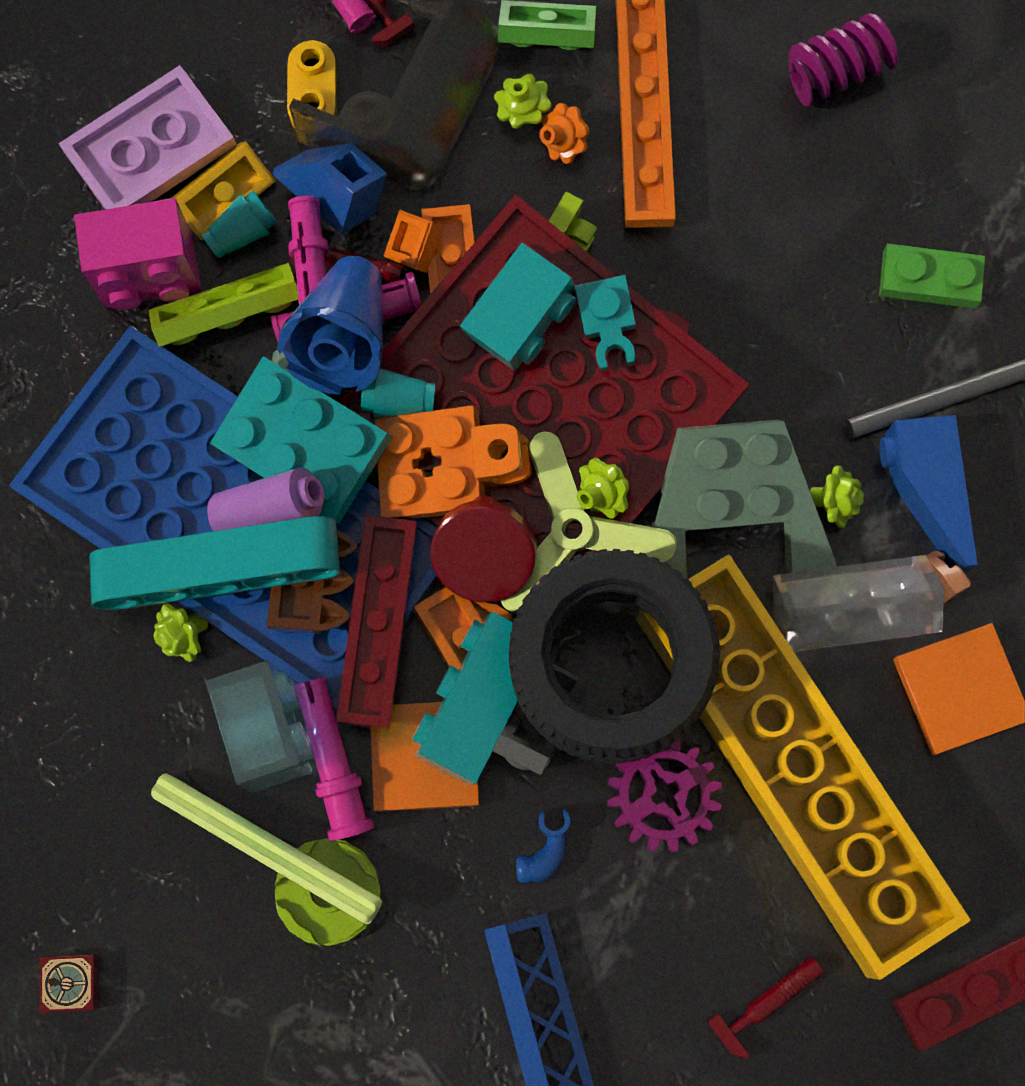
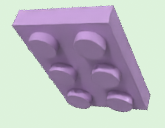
[58,65,237,209]

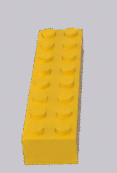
[636,554,971,980]

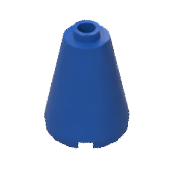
[277,256,383,394]

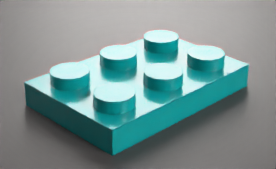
[210,356,393,524]

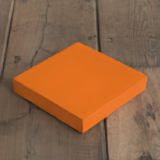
[893,623,1025,756]
[370,702,479,812]

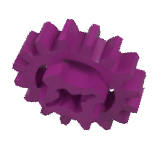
[607,739,722,853]

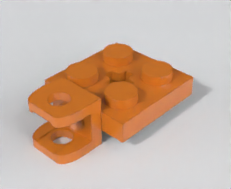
[375,405,532,520]

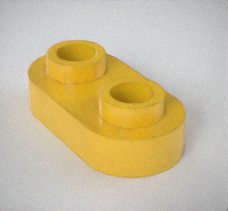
[287,40,337,137]

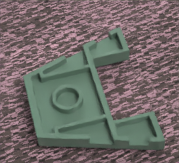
[651,420,836,579]

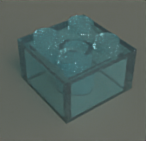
[205,660,314,793]

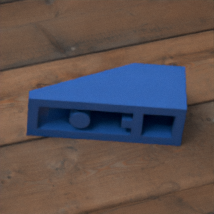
[879,415,978,574]

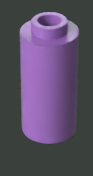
[207,468,324,531]

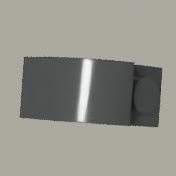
[493,663,588,775]

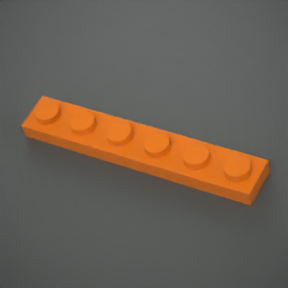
[615,0,676,228]

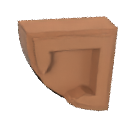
[917,551,971,603]

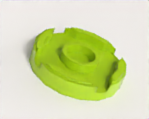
[275,838,381,946]

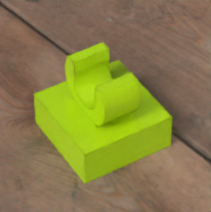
[549,192,597,252]

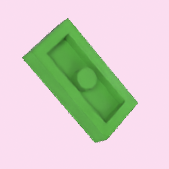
[498,0,596,50]
[879,243,985,309]

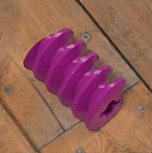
[788,13,898,107]

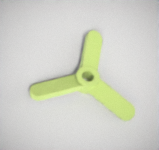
[501,432,677,613]

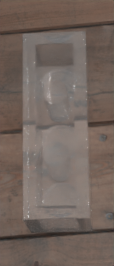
[773,555,944,652]

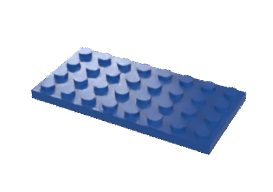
[9,326,438,710]

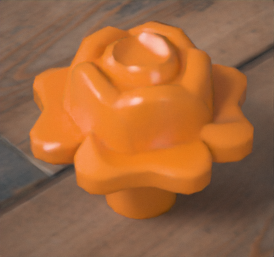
[540,103,589,164]

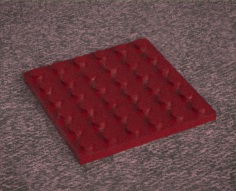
[339,194,749,560]

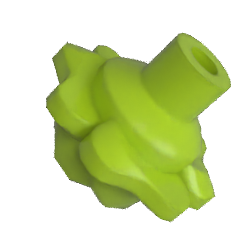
[494,74,552,129]
[577,457,629,519]
[810,466,864,528]
[153,603,208,662]

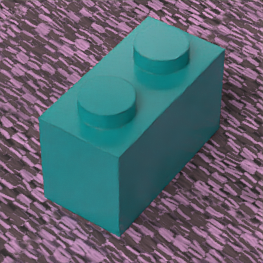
[460,243,576,371]

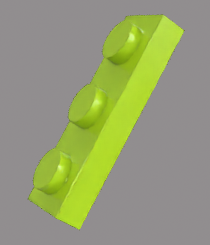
[148,262,298,347]

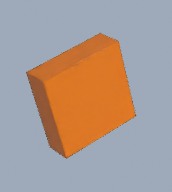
[384,210,444,273]

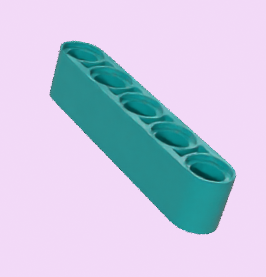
[89,516,340,610]

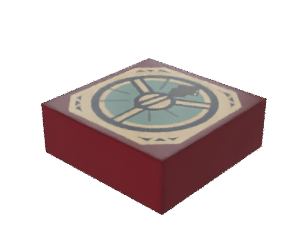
[39,954,98,1013]

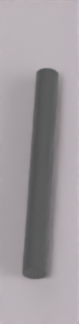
[846,359,1025,438]

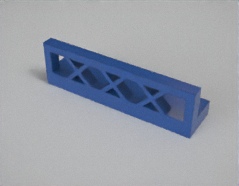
[484,913,594,1086]

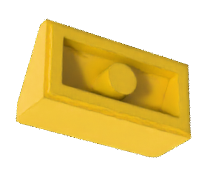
[171,142,276,241]

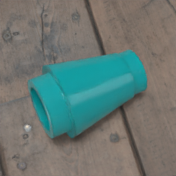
[202,190,277,259]
[360,369,435,419]

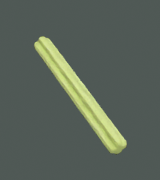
[151,773,382,924]

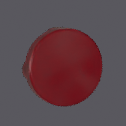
[430,495,538,602]

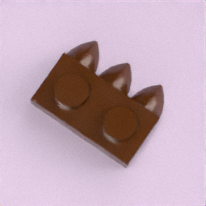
[267,530,357,634]

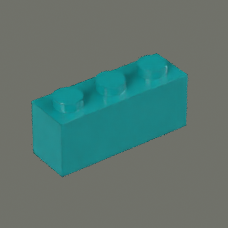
[411,612,518,786]

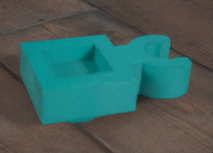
[575,275,636,372]

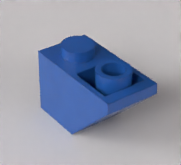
[273,143,387,235]

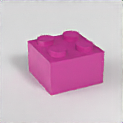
[74,198,202,310]

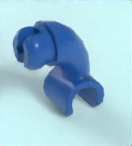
[516,808,570,884]

